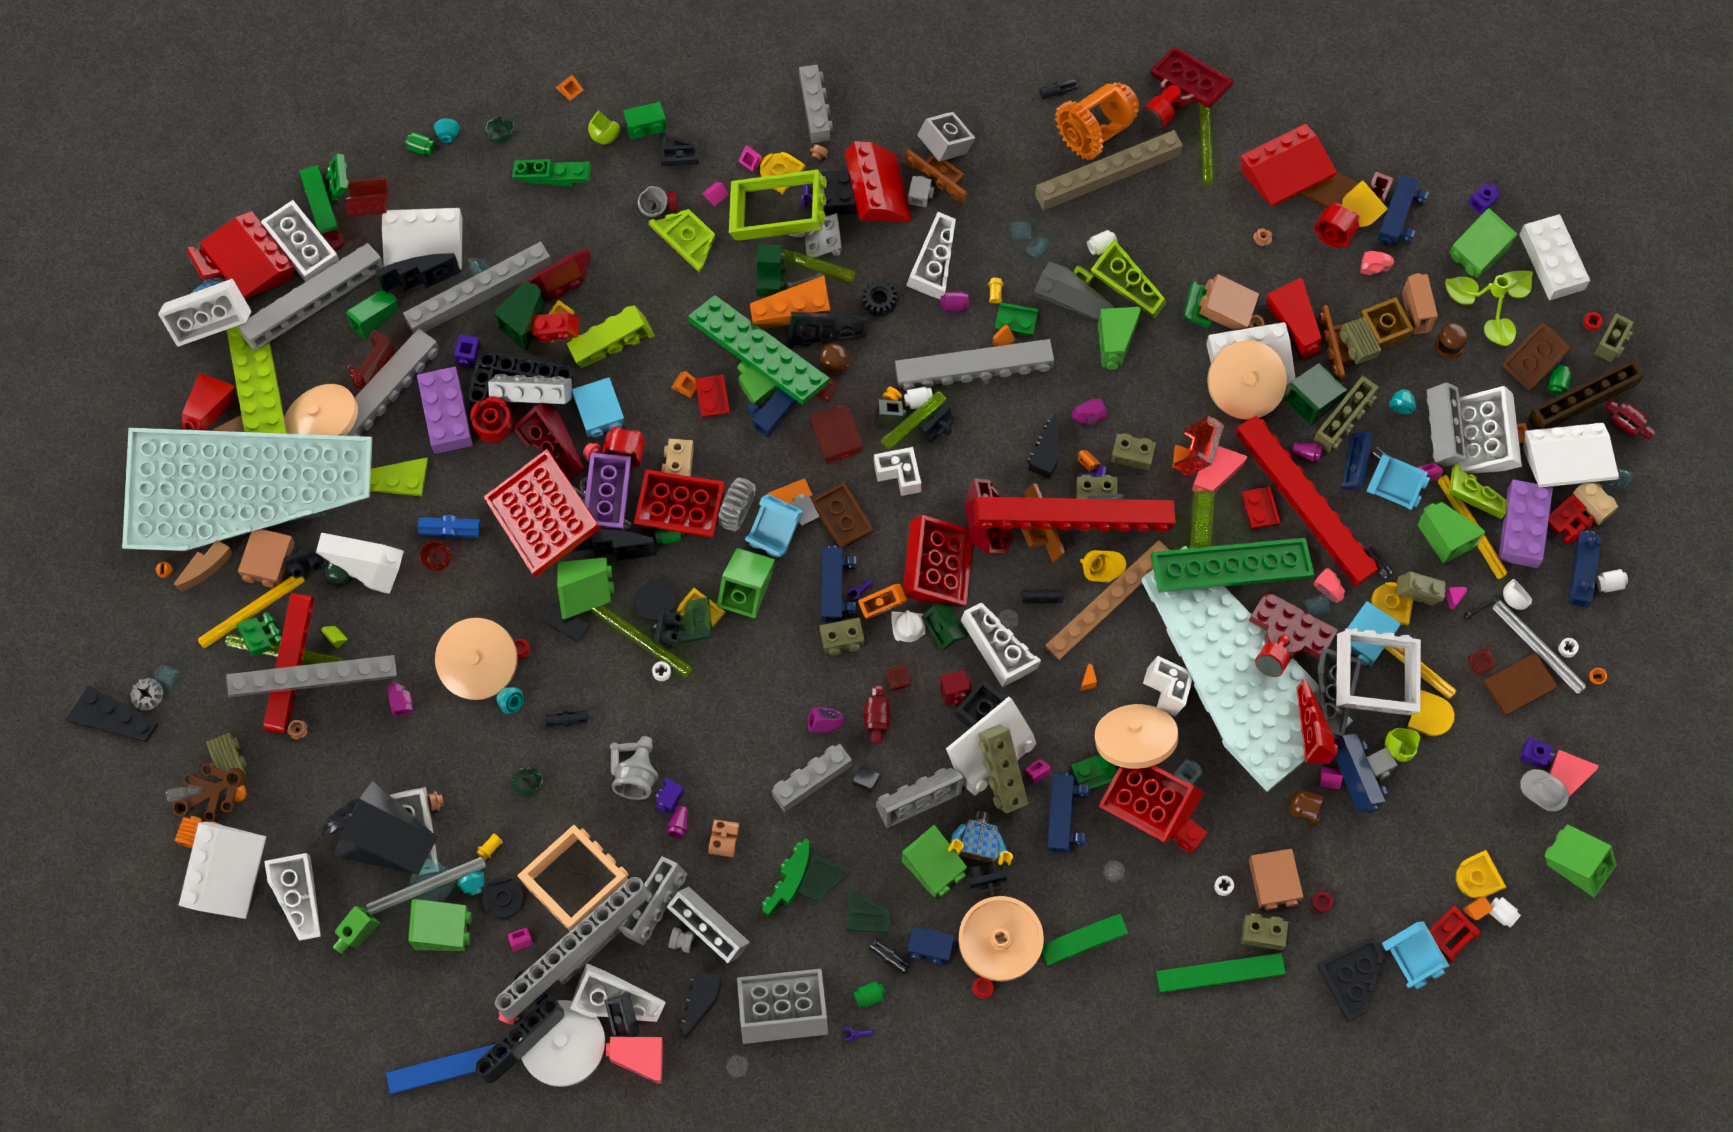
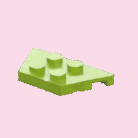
[649,209,715,273]

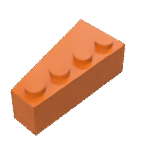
[750,275,830,329]

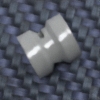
[669,927,695,953]

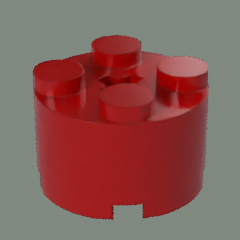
[1314,202,1360,249]
[470,397,513,443]
[602,427,645,470]

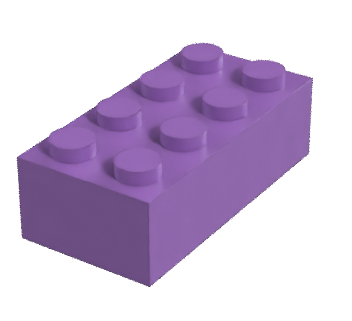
[417,366,473,454]
[585,453,631,531]
[1498,480,1553,568]

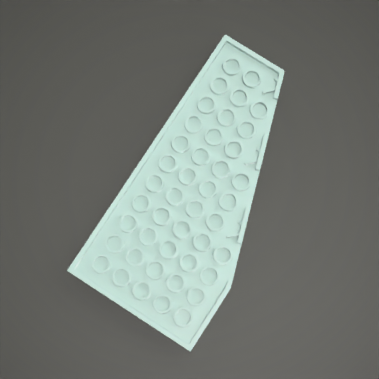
[122,428,372,551]
[1141,546,1353,792]

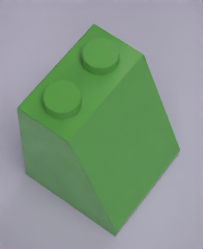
[1450,208,1517,279]
[1098,307,1140,370]
[1418,502,1485,564]
[717,548,775,618]
[557,558,614,619]
[1545,824,1617,898]
[902,825,967,898]
[408,899,472,951]

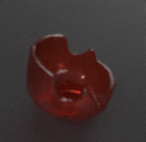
[419,540,452,571]

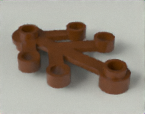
[172,763,245,822]

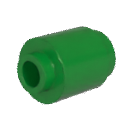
[405,132,436,156]
[1548,365,1571,396]
[654,529,684,545]
[853,981,886,1008]

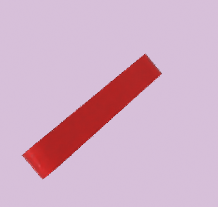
[264,593,314,734]

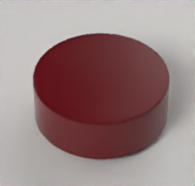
[668,191,678,211]
[324,231,344,251]
[1311,891,1333,913]

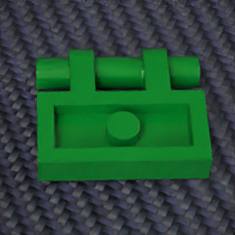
[326,154,349,203]
[237,613,283,656]

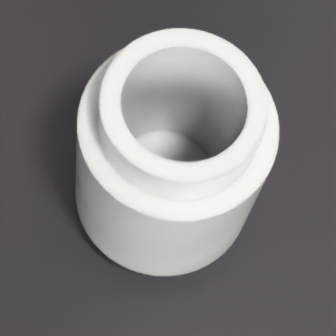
[1087,230,1117,255]
[904,387,933,409]
[1596,569,1628,593]
[1489,897,1521,928]

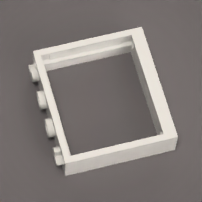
[1336,628,1421,715]

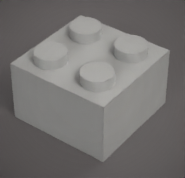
[917,112,975,162]

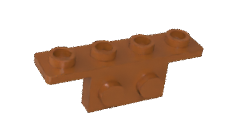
[905,149,967,203]
[1319,305,1355,382]
[1022,484,1065,562]

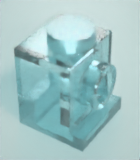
[1173,759,1203,785]

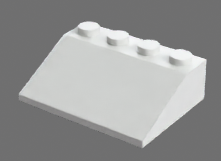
[382,208,463,270]
[1206,322,1295,385]
[1458,386,1522,474]
[1523,423,1619,488]
[946,697,1036,796]
[179,822,266,919]

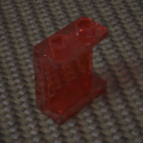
[345,177,389,217]
[347,330,395,390]
[810,404,863,464]
[1174,415,1224,476]

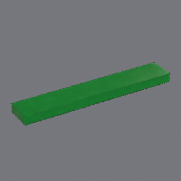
[1156,953,1286,993]

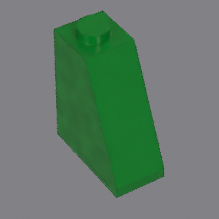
[346,290,399,340]

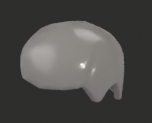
[638,186,668,217]

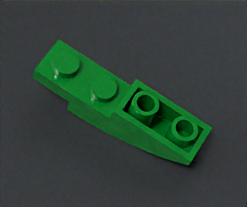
[512,159,591,186]
[762,838,809,918]

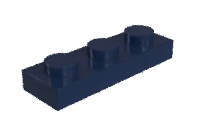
[1341,431,1373,490]

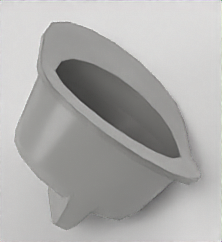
[1521,769,1569,812]

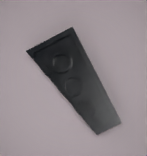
[786,312,869,349]

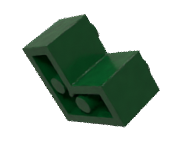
[756,244,786,296]

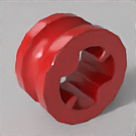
[1583,312,1602,331]

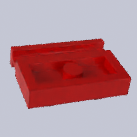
[695,374,730,418]
[1241,486,1280,530]

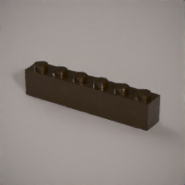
[1528,359,1644,430]

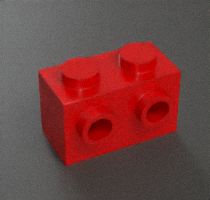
[533,312,579,342]
[1170,817,1208,854]

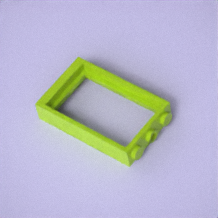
[729,170,827,240]

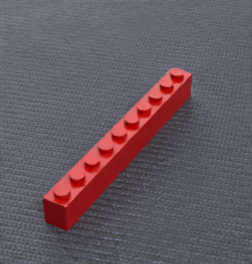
[1235,415,1378,588]
[974,497,1176,532]

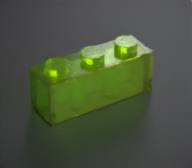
[1188,490,1215,549]

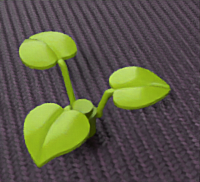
[1445,271,1533,346]

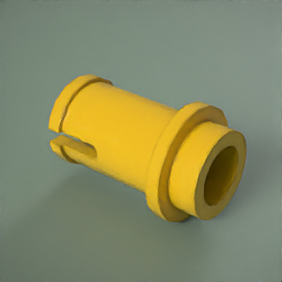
[988,278,1004,303]
[476,834,503,861]

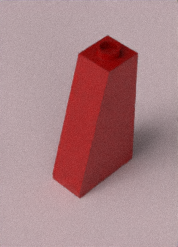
[1266,278,1321,356]
[181,373,236,431]

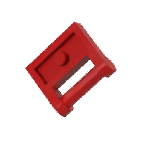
[1429,906,1481,963]

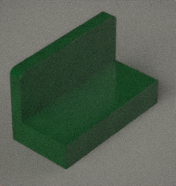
[921,604,968,650]

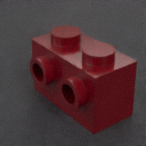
[940,670,972,707]

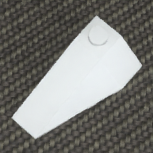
[316,533,404,594]
[390,787,439,875]
[265,853,321,941]
[570,964,666,1022]

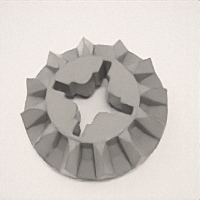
[130,678,163,711]

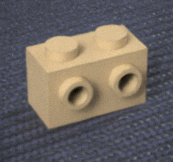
[662,439,694,476]
[1573,482,1619,526]

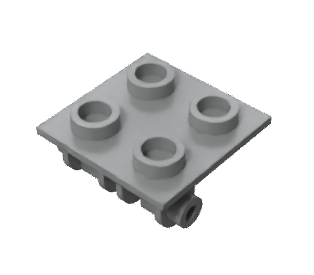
[804,213,842,259]

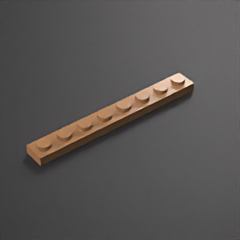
[1045,540,1169,661]

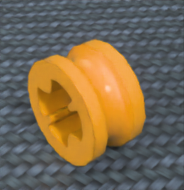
[883,387,903,401]

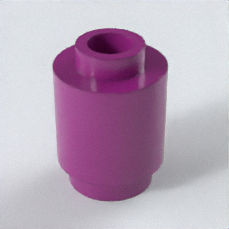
[940,292,969,311]

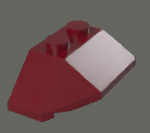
[520,248,591,300]
[964,478,1013,555]

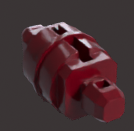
[1605,400,1655,440]
[863,686,891,744]

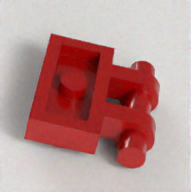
[1548,494,1596,545]

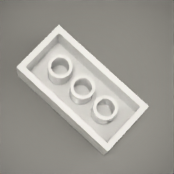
[261,200,339,282]
[1519,214,1590,300]
[158,279,251,347]

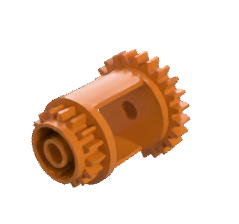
[1055,82,1139,160]

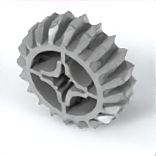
[718,478,756,531]

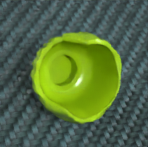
[588,111,621,145]
[1385,728,1420,762]

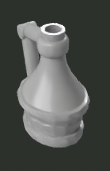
[610,736,658,800]

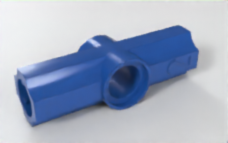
[418,515,481,540]

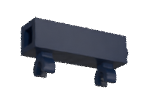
[1377,174,1429,246]
[746,388,798,438]
[1568,530,1601,608]
[821,545,856,622]
[1334,734,1390,813]
[1048,773,1089,854]

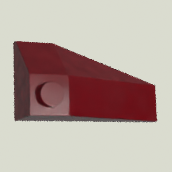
[512,403,584,480]

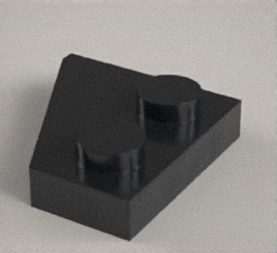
[660,133,699,166]

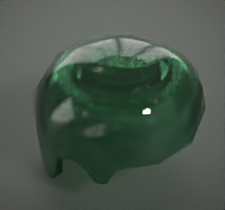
[484,116,515,144]
[323,561,352,586]
[511,767,544,798]

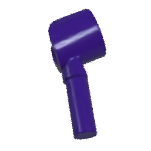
[801,184,813,208]
[1078,466,1107,477]
[848,580,873,601]
[842,1028,873,1042]

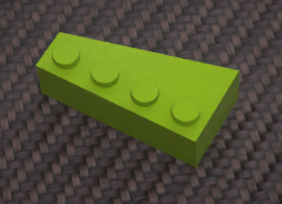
[1091,239,1166,319]
[567,305,655,368]

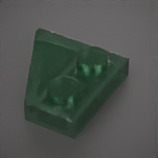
[674,597,713,645]
[797,854,851,902]
[846,889,890,934]

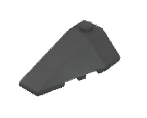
[1034,261,1114,321]
[1318,648,1362,737]

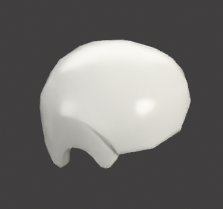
[1503,579,1532,610]

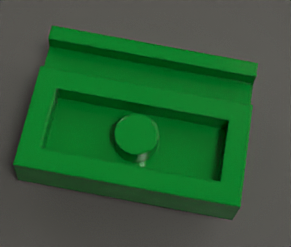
[1182,282,1212,328]
[995,302,1038,337]
[1070,755,1117,791]

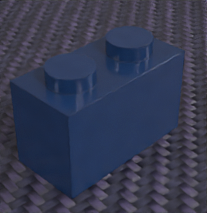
[907,926,954,966]

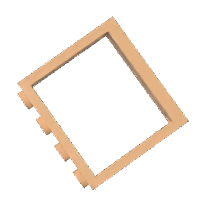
[517,825,629,931]

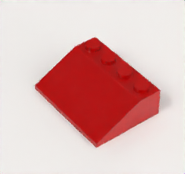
[1241,124,1337,207]
[844,141,912,222]
[199,211,295,299]
[634,469,725,538]
[903,515,973,606]
[1099,765,1204,843]

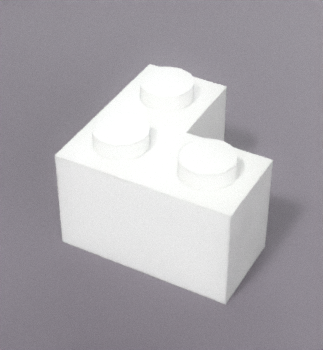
[874,447,921,496]
[1143,656,1192,716]

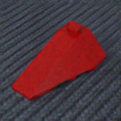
[1296,679,1338,764]

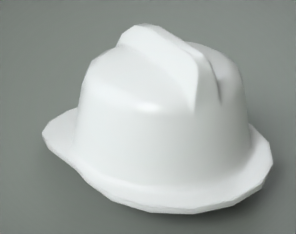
[891,610,925,642]

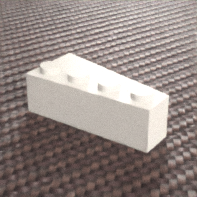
[906,212,956,299]
[961,602,1041,687]

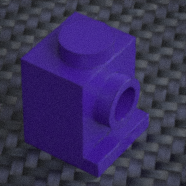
[1468,183,1500,215]
[454,334,481,367]
[1519,736,1554,769]
[655,778,684,813]

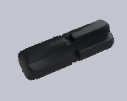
[1365,546,1393,578]

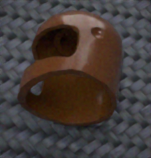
[1435,323,1468,359]
[819,343,850,376]
[1289,790,1324,827]

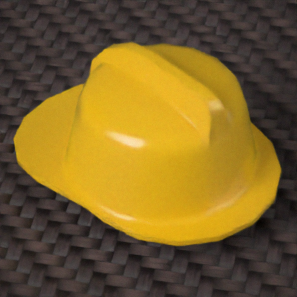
[1080,550,1126,582]

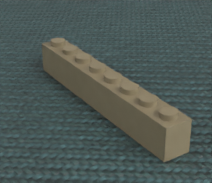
[1035,130,1183,211]

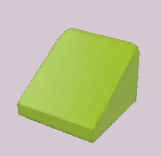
[1073,266,1095,285]
[321,626,348,649]

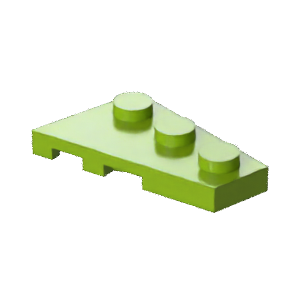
[370,458,428,496]
[1449,462,1507,519]

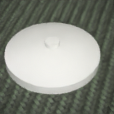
[519,1000,605,1087]

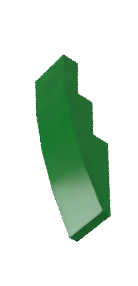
[300,165,338,234]
[1042,914,1128,966]

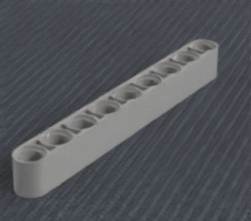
[495,877,649,1019]

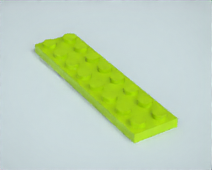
[227,326,287,434]

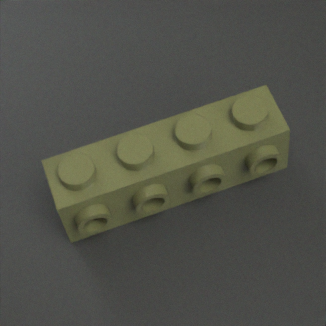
[1313,376,1378,453]
[978,724,1028,813]

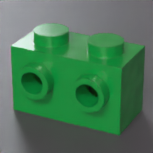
[623,102,667,140]

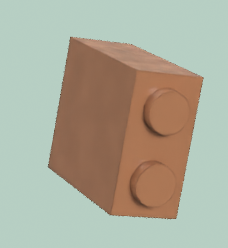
[1199,274,1259,331]
[1402,274,1438,335]
[238,529,295,588]
[1249,849,1303,911]

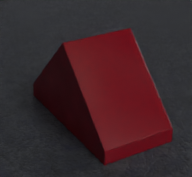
[1369,170,1394,203]

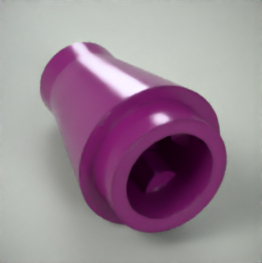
[1292,443,1323,462]
[667,806,688,839]

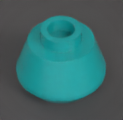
[434,118,460,143]
[1389,390,1416,414]
[497,687,523,714]
[457,870,484,896]

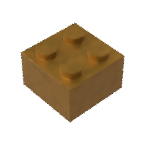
[1358,297,1414,351]

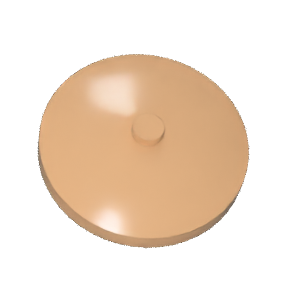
[1207,340,1287,420]
[284,384,358,436]
[435,618,518,700]
[1095,704,1178,769]
[958,896,1044,982]

